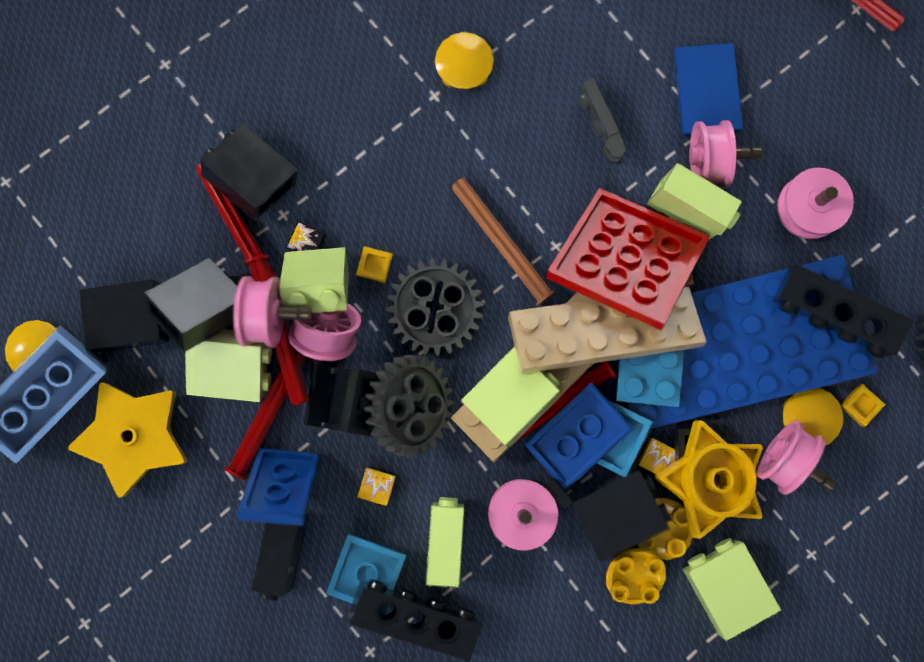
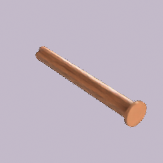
[452,178,556,307]

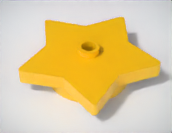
[68,382,187,498]
[655,420,763,539]

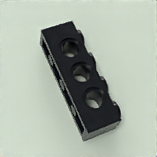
[773,264,914,359]
[348,579,482,662]

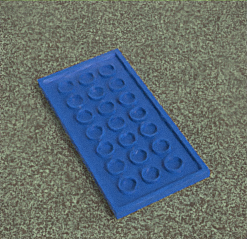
[616,255,877,429]

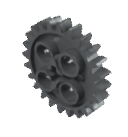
[386,258,484,357]
[365,355,454,457]

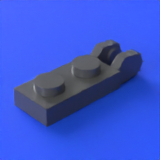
[578,78,626,164]

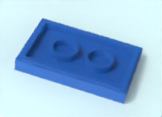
[673,43,743,136]
[524,382,635,491]
[238,448,320,526]

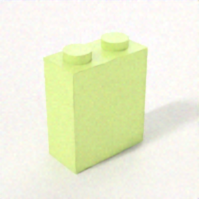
[647,163,742,240]
[279,247,349,313]
[185,329,272,402]
[461,347,562,448]
[426,497,464,587]
[683,538,781,641]

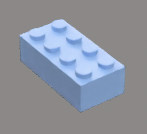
[0,325,108,464]

